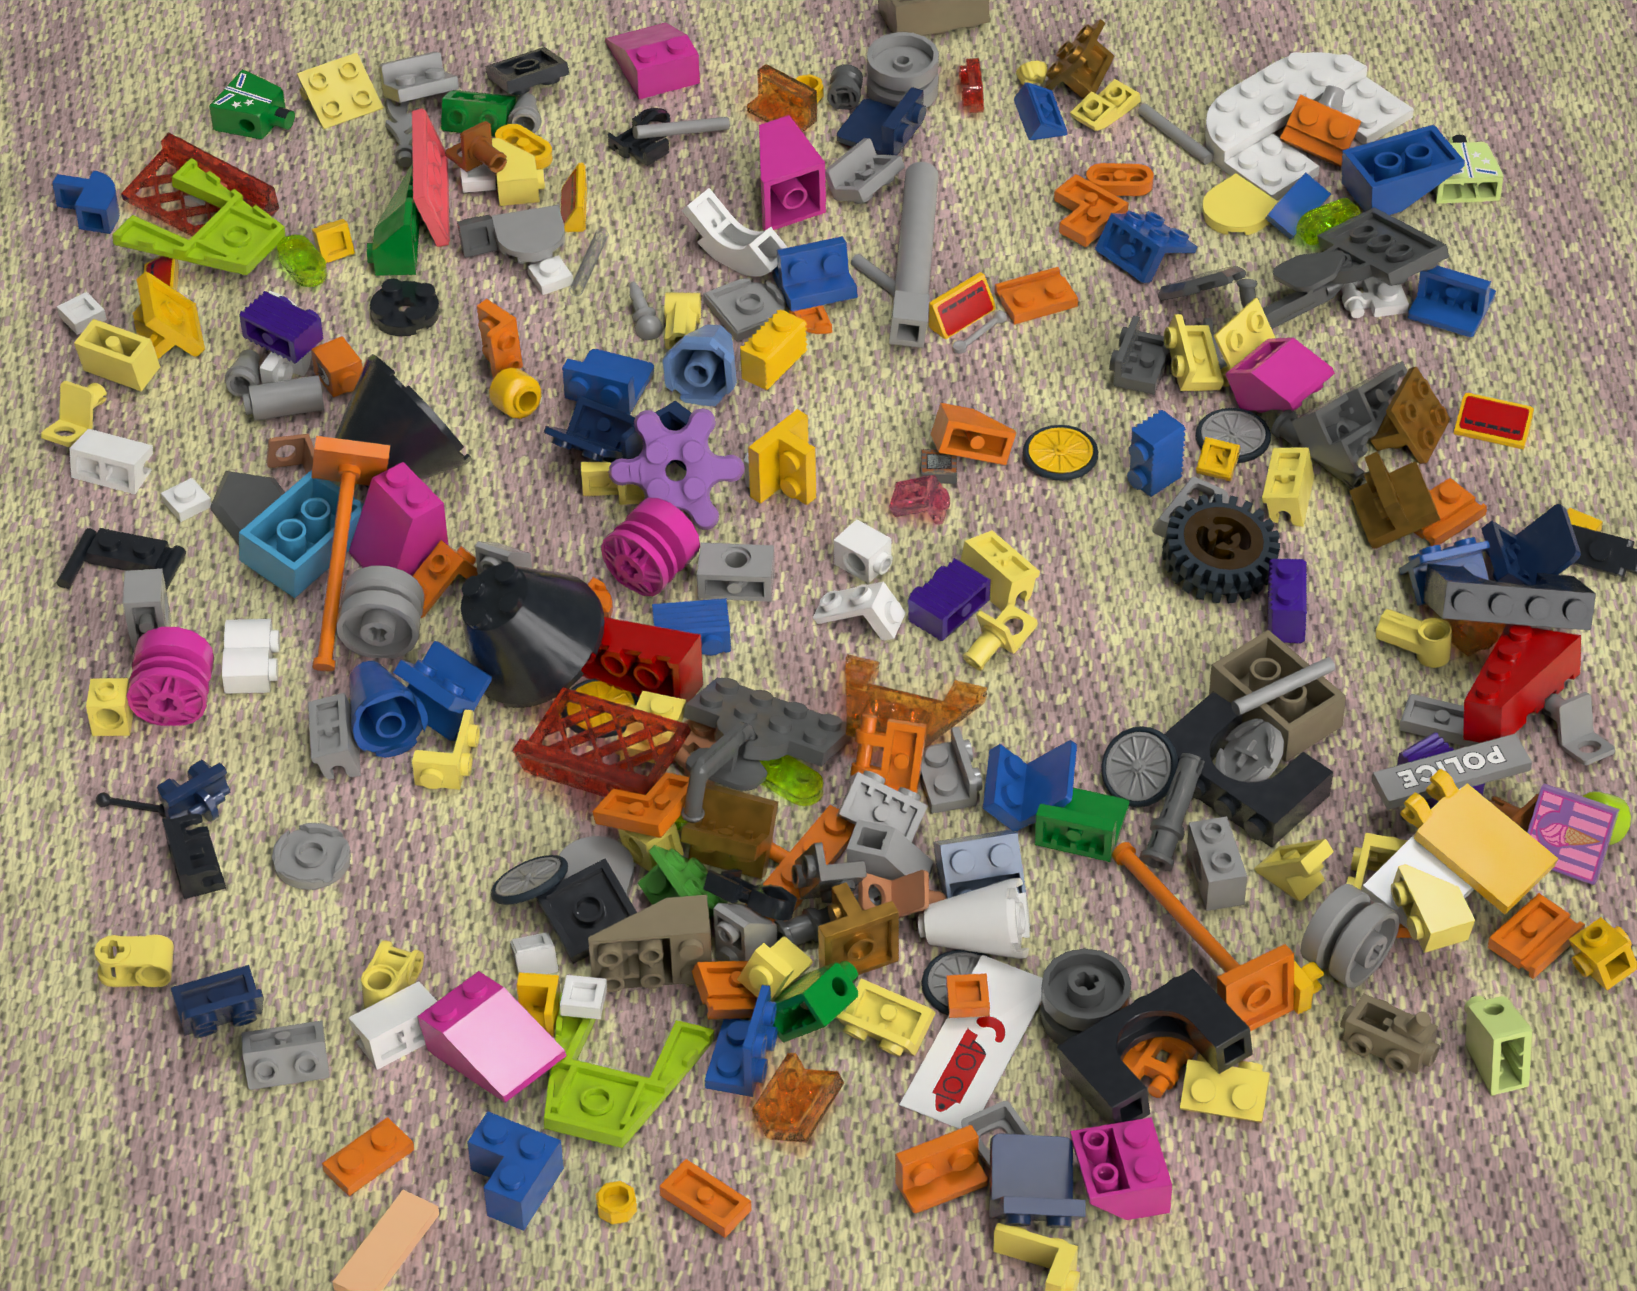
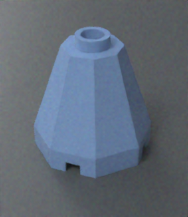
[663,324,737,406]

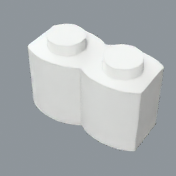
[222,619,280,694]

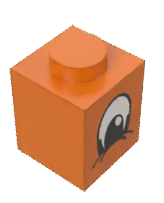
[311,336,363,397]

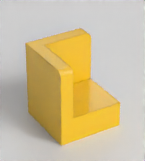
[517,972,561,1037]

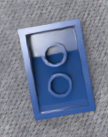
[1341,124,1465,215]

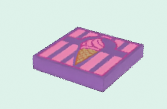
[1527,784,1620,885]

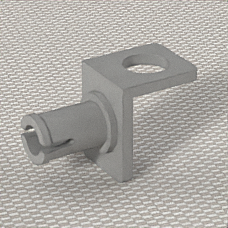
[1541,692,1615,765]

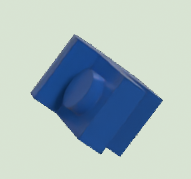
[52,170,120,234]

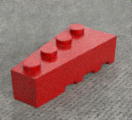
[581,617,703,703]
[1463,624,1581,743]

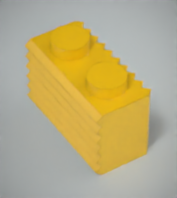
[740,310,808,390]

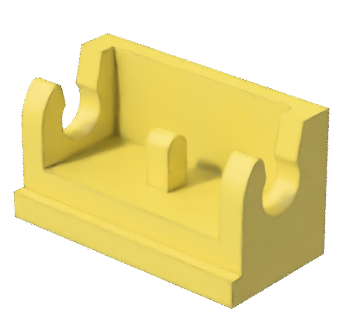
[1262,448,1314,527]
[960,530,1040,611]

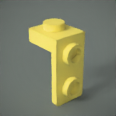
[412,710,480,790]
[1346,833,1408,890]
[737,937,813,1001]
[993,1223,1080,1291]

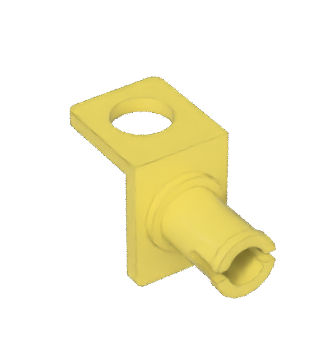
[41,381,107,447]
[963,604,1038,671]

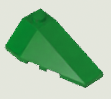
[367,163,421,276]

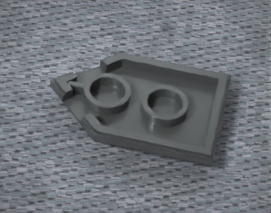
[1158,266,1246,301]
[210,471,285,545]

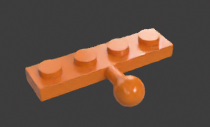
[745,805,855,922]

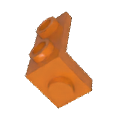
[412,540,478,618]

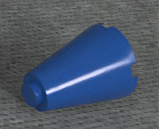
[349,661,428,758]

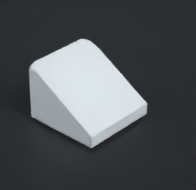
[510,932,558,975]

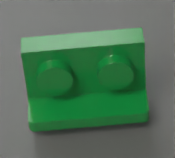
[441,90,516,137]

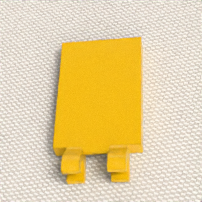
[1400,769,1558,915]

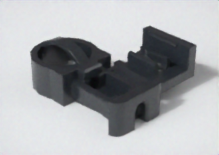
[608,108,671,166]
[703,869,797,921]

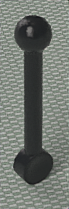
[96,792,166,817]

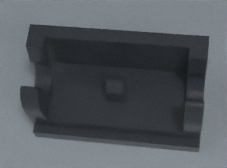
[162,814,226,899]

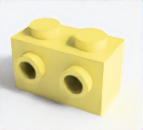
[74,319,160,391]

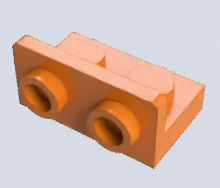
[477,298,523,379]
[895,1125,988,1213]

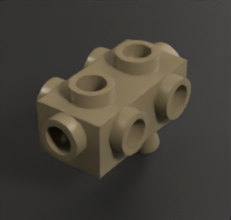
[1340,993,1440,1074]

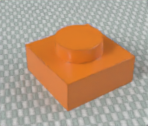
[946,973,990,1018]

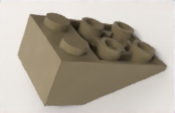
[588,895,712,992]

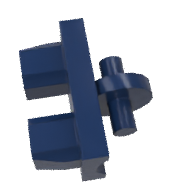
[157,759,231,822]

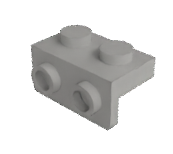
[825,138,905,204]

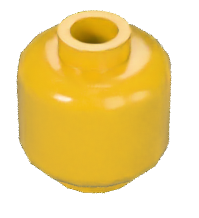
[489,367,542,419]

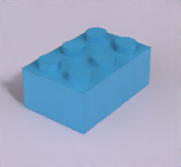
[239,470,364,598]

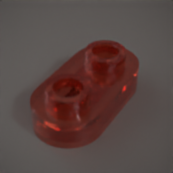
[959,58,984,113]

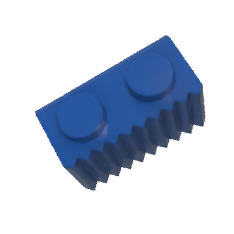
[1127,410,1186,497]
[652,598,731,656]

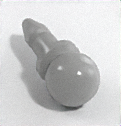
[630,281,663,340]

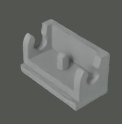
[308,693,361,779]

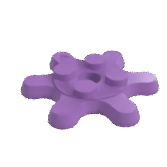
[608,408,745,530]

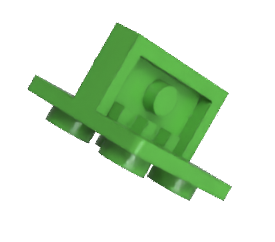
[638,845,728,919]

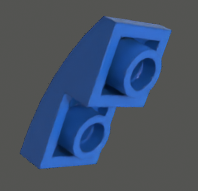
[1265,172,1331,240]

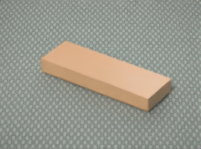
[333,1190,439,1291]

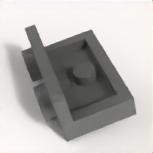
[1109,316,1170,395]
[791,842,867,903]

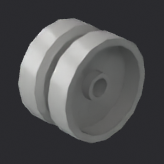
[867,32,939,108]
[336,566,424,658]
[1300,884,1400,988]

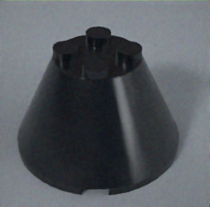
[335,354,472,489]
[460,562,605,708]

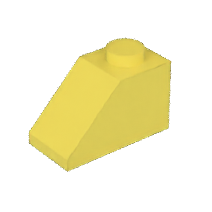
[492,138,545,206]

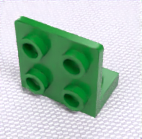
[1035,787,1129,862]

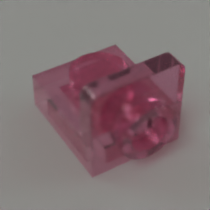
[889,474,950,524]

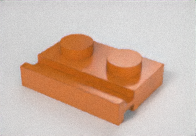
[1280,94,1362,167]
[995,267,1078,325]
[1414,478,1487,546]
[1487,893,1585,979]
[691,961,758,1020]

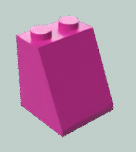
[759,115,826,231]
[349,462,449,576]

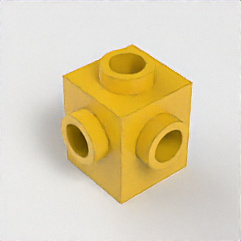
[1569,917,1637,990]

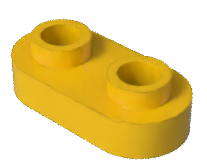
[495,124,553,169]

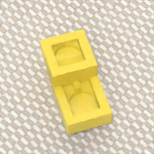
[581,462,645,505]

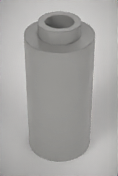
[243,375,325,421]

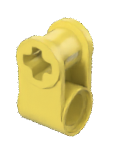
[94,934,174,987]
[361,940,424,1009]

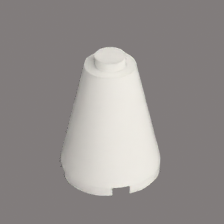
[918,878,1030,959]

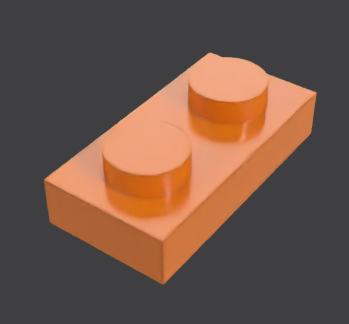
[322,1117,414,1196]
[659,1159,752,1238]

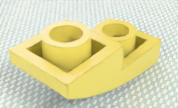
[1070,79,1141,131]

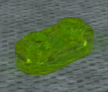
[1296,198,1361,245]
[277,235,328,287]
[759,754,824,806]

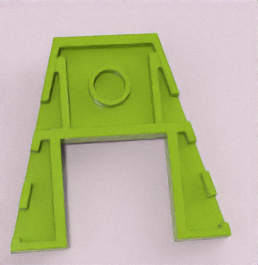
[112,158,285,276]
[544,992,714,1148]

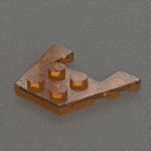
[845,654,988,748]

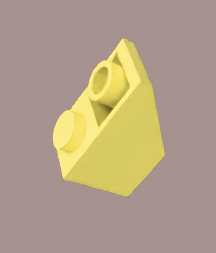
[1391,864,1475,953]

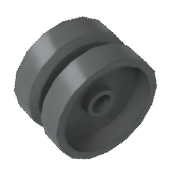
[1040,948,1131,1045]

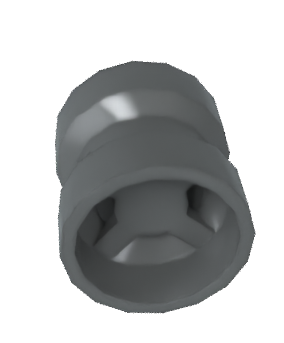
[827,64,863,110]

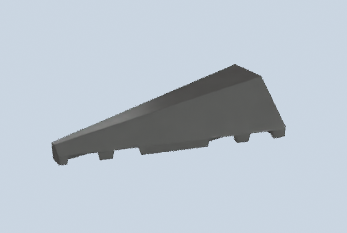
[1291,361,1407,475]

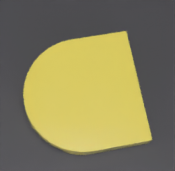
[1202,173,1278,235]

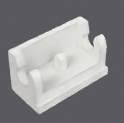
[69,429,153,494]
[349,981,437,1070]

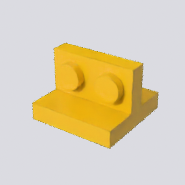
[133,271,205,359]
[748,409,816,505]

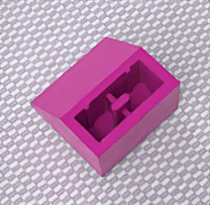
[1226,338,1335,413]
[1070,1117,1172,1220]

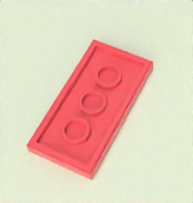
[412,108,450,247]

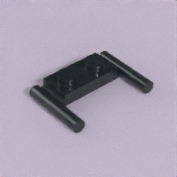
[56,528,186,591]

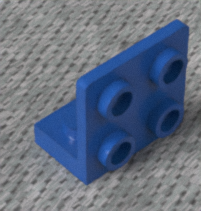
[1095,211,1198,283]
[983,740,1077,831]
[705,985,778,1097]

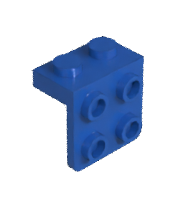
[562,349,654,414]

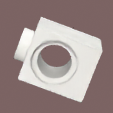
[834,519,893,584]

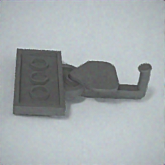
[1237,207,1450,329]
[681,677,854,823]

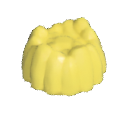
[1016,61,1047,85]

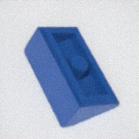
[1014,82,1068,140]

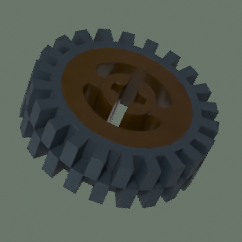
[1162,494,1280,604]

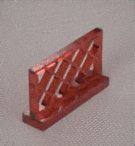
[121,132,279,237]
[512,687,691,797]

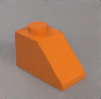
[930,402,1016,465]

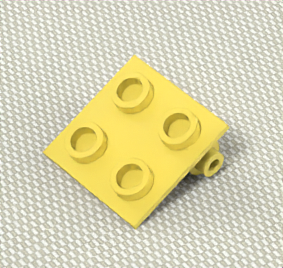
[297,53,384,129]
[1213,298,1275,387]

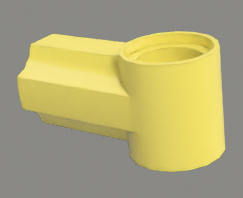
[664,292,701,350]
[1376,609,1452,668]

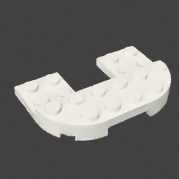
[1205,52,1414,200]

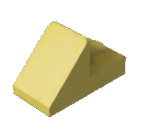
[1254,839,1334,902]

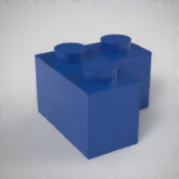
[467,1111,564,1231]

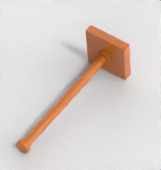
[311,436,390,672]
[1112,842,1294,1031]

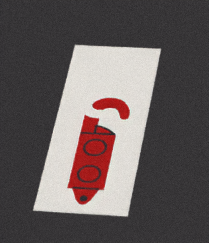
[899,955,1043,1129]

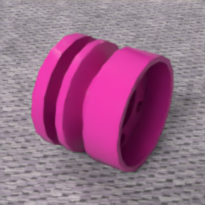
[601,498,700,597]
[127,627,214,726]

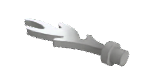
[385,98,419,167]

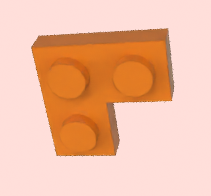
[1054,174,1129,247]
[592,772,689,838]

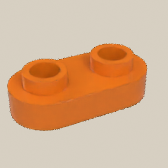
[1086,163,1154,196]

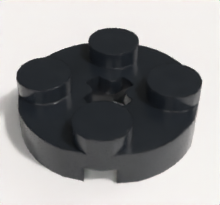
[370,278,440,336]

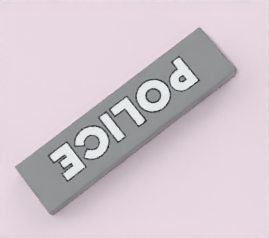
[1372,734,1532,810]

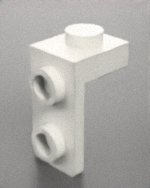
[813,581,906,640]

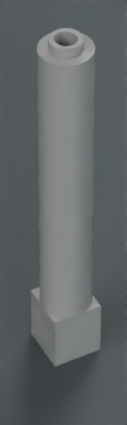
[889,162,939,348]

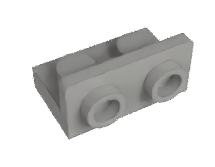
[379,51,459,103]
[920,727,983,814]
[836,770,928,842]
[242,1020,330,1090]

